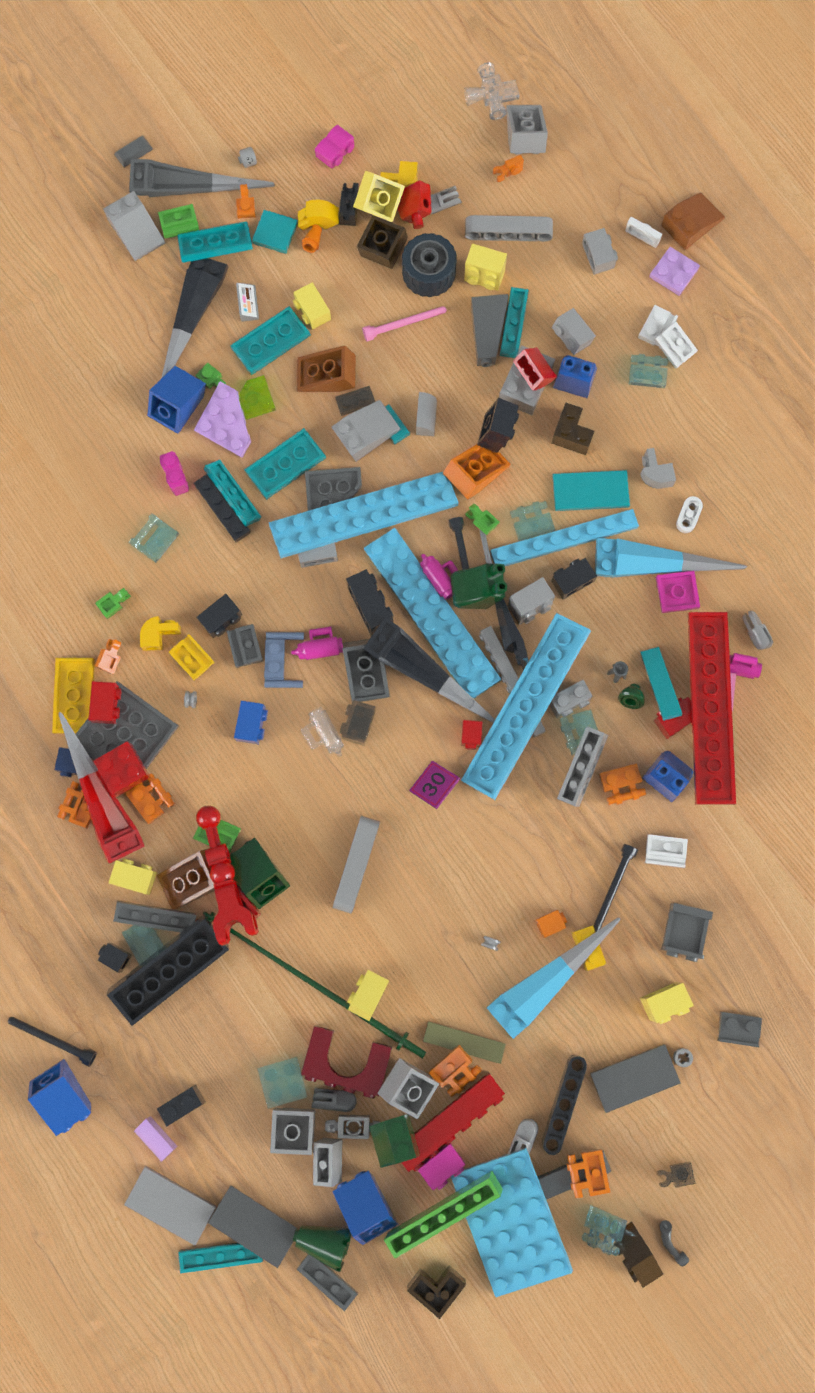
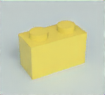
[293,282,331,330]
[109,858,157,895]
[347,970,389,1021]

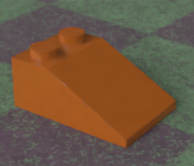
[661,192,725,250]
[297,345,356,392]
[157,850,215,910]

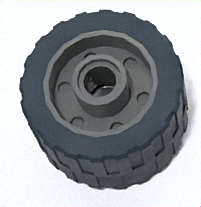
[402,233,457,297]

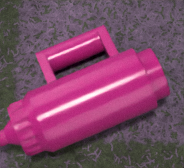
[420,554,458,600]
[291,626,343,660]
[730,653,762,679]

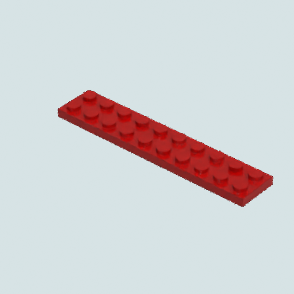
[688,612,736,805]

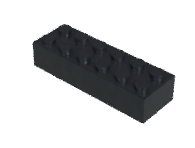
[107,915,229,1026]

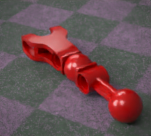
[196,805,259,946]

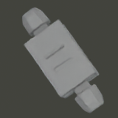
[325,1114,380,1139]

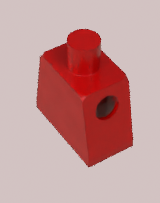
[397,180,432,229]

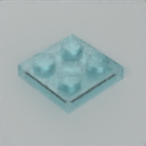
[257,1057,308,1109]

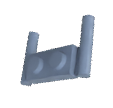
[264,632,304,688]

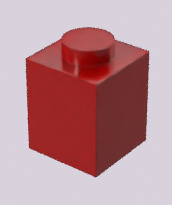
[461,720,482,750]

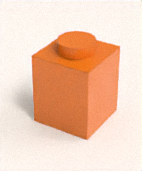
[535,910,567,938]

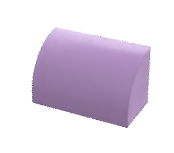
[134,1116,177,1162]

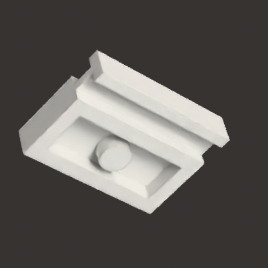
[638,305,678,348]
[654,322,698,368]
[645,834,688,868]

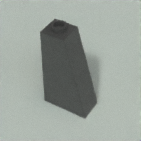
[471,294,508,367]

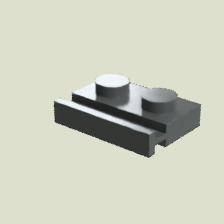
[227,624,263,668]
[717,1012,762,1048]

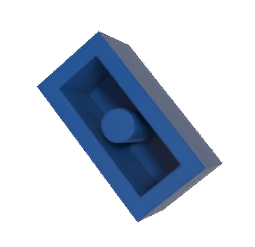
[234,701,268,745]

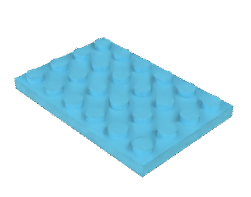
[451,1148,573,1297]

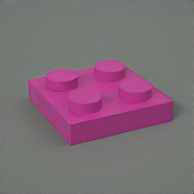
[656,571,700,613]

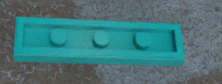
[500,287,529,358]
[204,460,262,527]
[640,647,682,721]
[178,1242,263,1274]

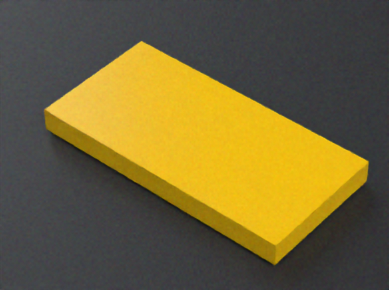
[52,658,95,734]

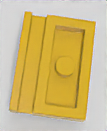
[169,634,215,681]

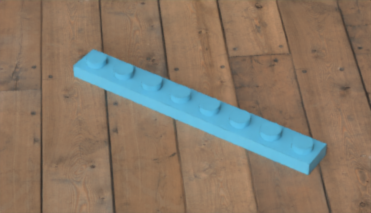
[490,509,639,566]

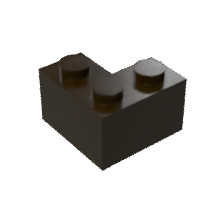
[551,402,595,455]
[611,1221,664,1288]
[407,1265,466,1319]

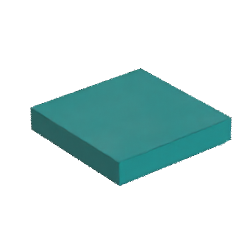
[252,210,298,254]

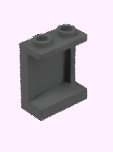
[661,903,713,962]

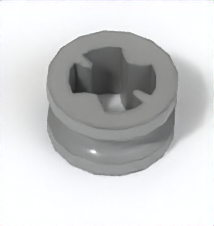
[184,691,197,708]
[481,936,501,951]
[673,1048,693,1067]

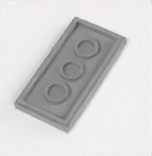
[124,1166,216,1245]

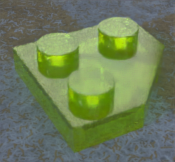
[239,375,276,420]

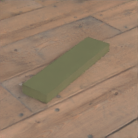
[423,1021,506,1064]

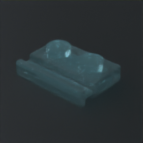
[122,925,164,965]

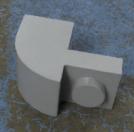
[640,448,676,489]

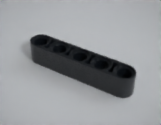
[542,1055,587,1155]

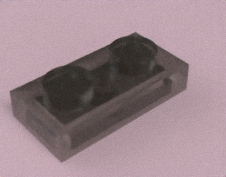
[335,386,375,416]

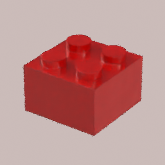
[93,741,151,797]

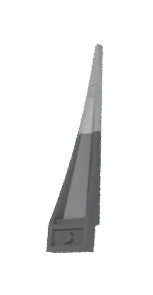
[129,159,275,197]

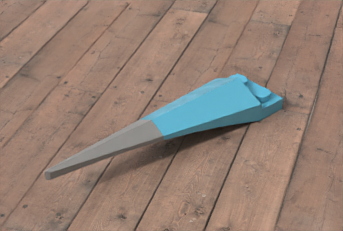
[595,538,747,578]
[487,918,620,1039]

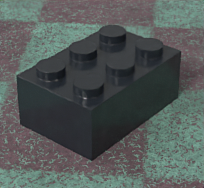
[346,569,394,637]

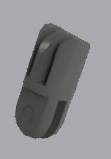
[312,1087,357,1112]

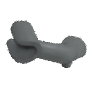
[660,1220,689,1267]

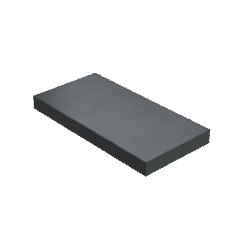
[590,1044,681,1113]
[208,1186,298,1268]

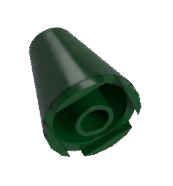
[293,1225,352,1272]

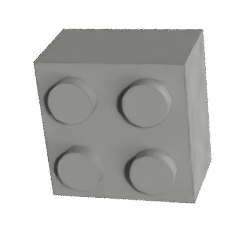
[508,577,555,625]
[378,1058,439,1119]
[270,1108,315,1155]

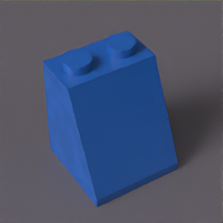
[147,366,206,434]
[28,1059,91,1136]
[332,1170,399,1245]

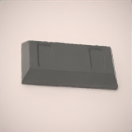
[114,136,153,168]

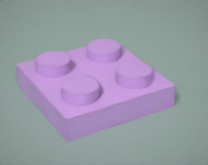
[649,247,700,296]

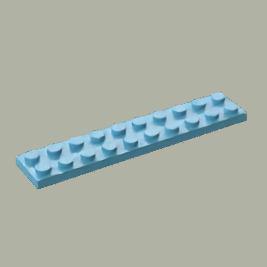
[269,471,459,558]
[364,528,501,699]
[461,613,591,800]

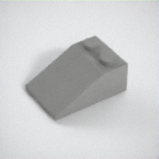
[506,105,548,155]
[103,191,165,261]
[332,400,401,462]

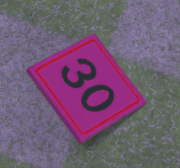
[409,760,460,809]

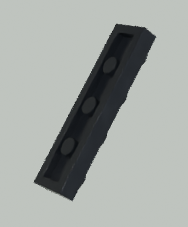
[193,474,251,543]

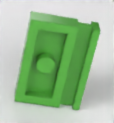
[158,204,199,239]
[193,820,241,854]

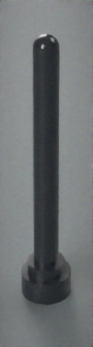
[448,517,469,570]
[593,844,638,932]
[8,1017,97,1067]

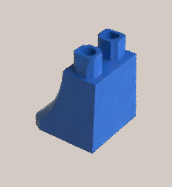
[553,355,597,399]
[642,751,693,802]

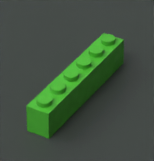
[384,1171,503,1259]

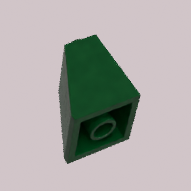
[230,838,290,909]
[369,1114,420,1168]

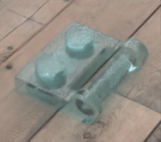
[129,513,179,563]

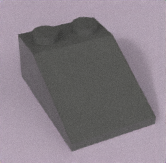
[342,639,390,703]

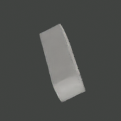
[465,215,553,242]
[333,816,380,914]

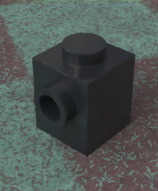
[97,943,132,973]

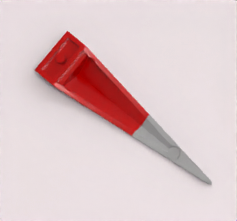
[58,712,145,864]

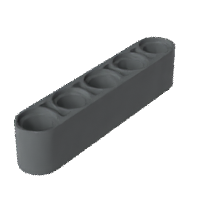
[537,1150,612,1200]

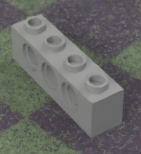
[557,726,608,807]

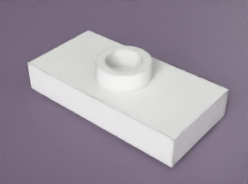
[625,217,662,248]

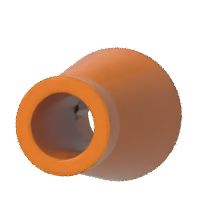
[302,225,322,253]

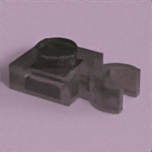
[657,1162,696,1188]

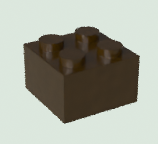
[357,215,408,269]

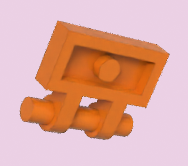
[599,763,646,805]
[125,773,175,824]
[57,781,91,829]
[429,1045,482,1097]
[566,1149,610,1198]

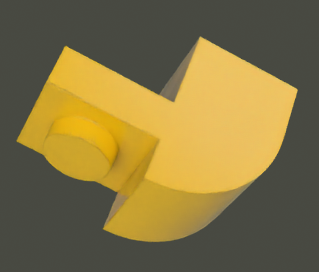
[380,161,418,187]
[298,199,339,230]
[140,616,181,651]

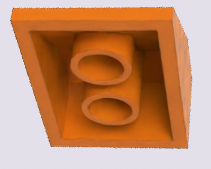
[443,444,511,500]

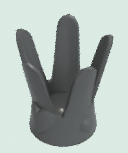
[607,661,628,683]

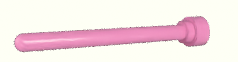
[362,306,447,342]

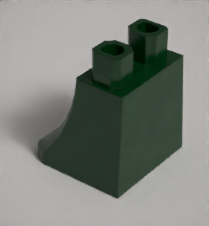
[451,563,507,609]

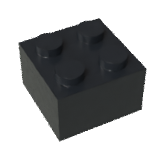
[477,397,519,453]

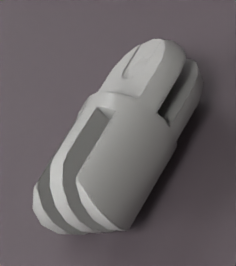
[431,186,462,214]
[742,611,773,650]
[508,1119,538,1154]

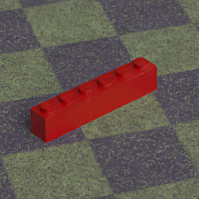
[401,1072,505,1172]

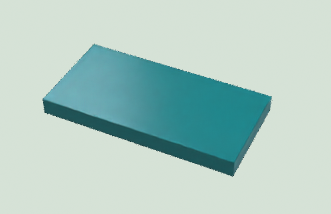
[177,221,253,263]
[230,306,311,376]
[244,428,326,500]
[552,470,630,511]

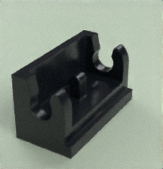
[338,183,359,226]

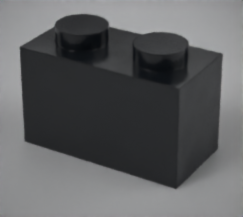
[551,558,597,600]
[196,594,242,638]
[157,1085,206,1127]

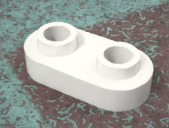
[676,496,703,533]

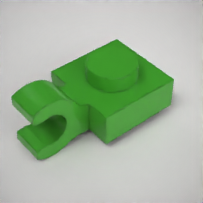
[195,363,226,389]
[465,503,500,535]
[95,588,131,619]

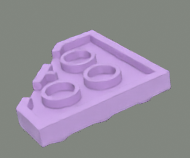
[194,381,251,458]

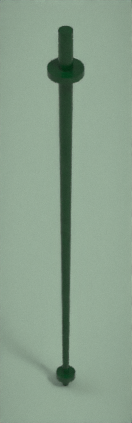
[203,912,426,1059]

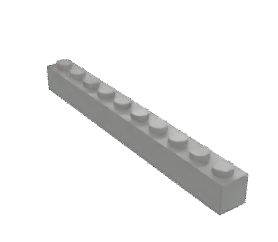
[479,626,546,738]

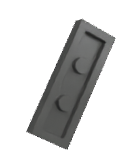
[297,1255,358,1312]

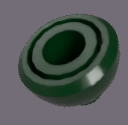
[618,684,645,709]

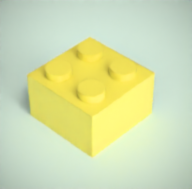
[353,171,405,222]
[464,244,507,291]
[640,982,694,1024]

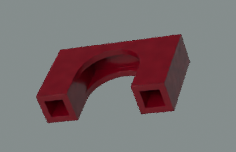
[301,1025,392,1099]

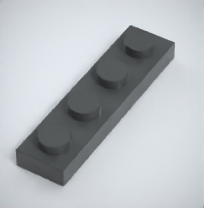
[113,900,196,933]

